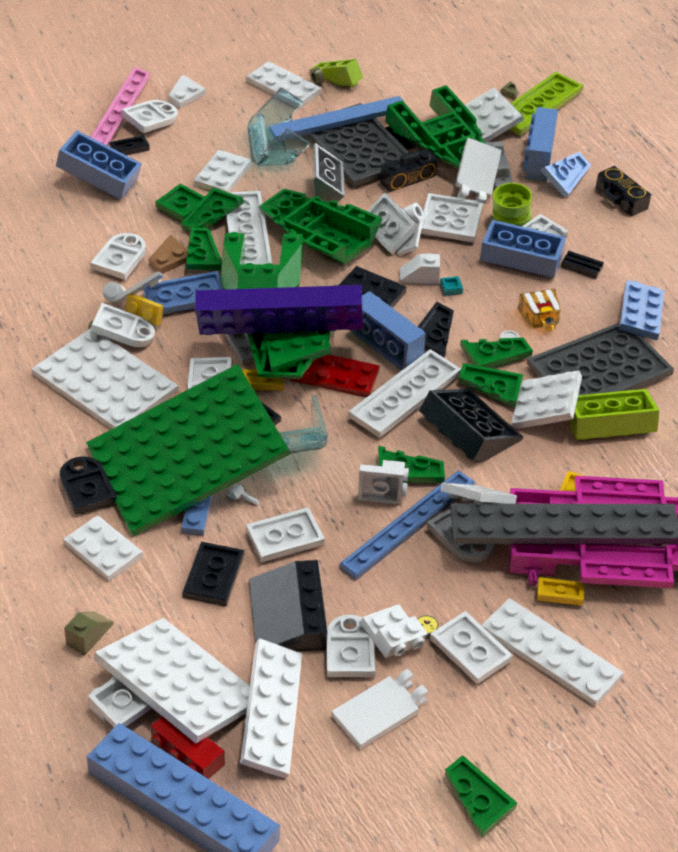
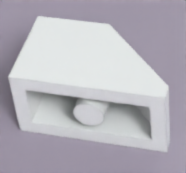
[399,254,440,284]

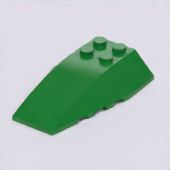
[259,189,382,264]

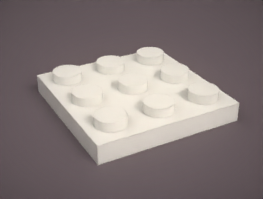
[465,87,523,142]
[421,193,483,242]
[511,370,582,429]

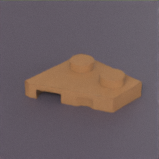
[149,235,187,274]

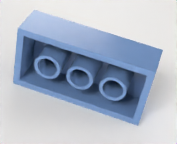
[523,107,558,182]
[56,131,142,200]
[480,220,566,278]
[350,291,426,370]

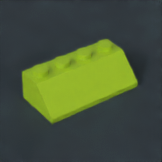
[569,389,660,440]

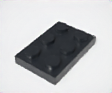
[339,266,407,307]

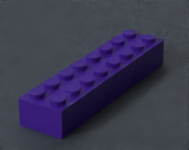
[195,285,363,335]

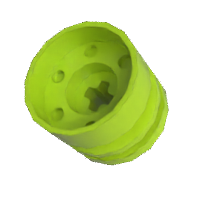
[492,183,532,227]

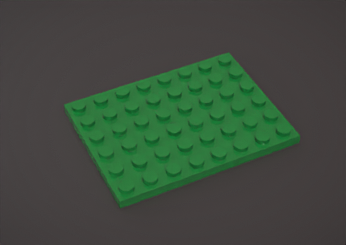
[86,364,291,537]

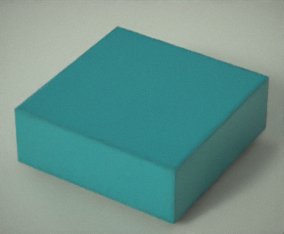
[440,276,463,296]

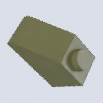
[64,611,114,655]

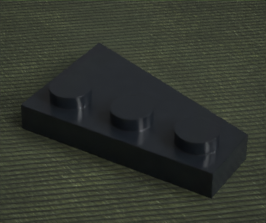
[418,302,454,358]

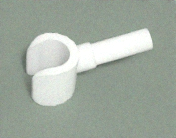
[228,484,259,505]

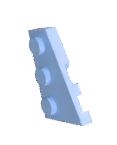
[540,152,591,197]

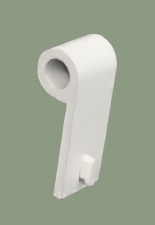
[397,203,424,256]
[102,271,164,304]

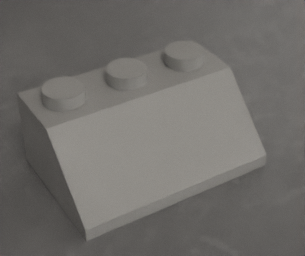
[313,143,345,202]

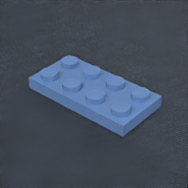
[142,271,224,314]
[619,280,664,340]

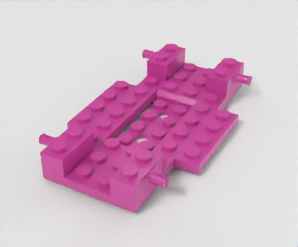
[509,475,678,588]

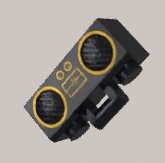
[380,149,437,192]
[596,166,651,216]

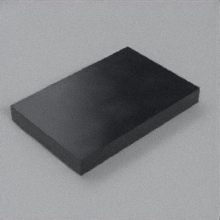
[182,541,245,606]

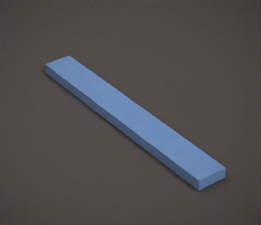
[269,96,402,141]
[339,470,475,581]

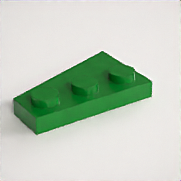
[181,187,244,232]
[185,228,222,271]
[266,334,331,374]
[460,337,533,368]
[458,363,523,408]
[378,445,445,483]
[445,755,517,838]

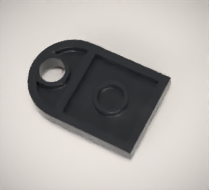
[60,456,117,515]

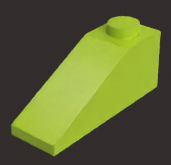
[309,59,363,87]

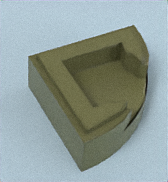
[500,81,518,100]

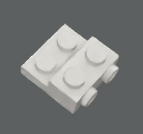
[358,460,409,505]
[360,604,428,658]
[88,676,152,727]

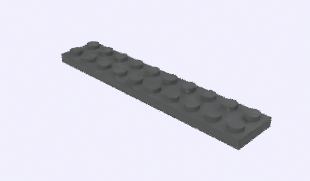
[451,503,678,544]

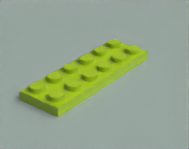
[508,71,584,136]

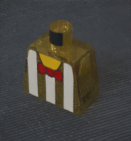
[517,288,561,331]

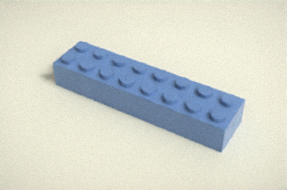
[87,723,280,852]

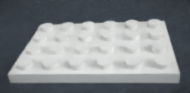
[32,328,178,429]
[94,618,250,743]

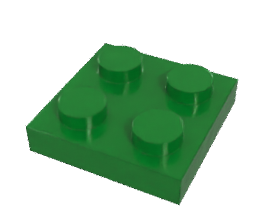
[155,183,205,221]

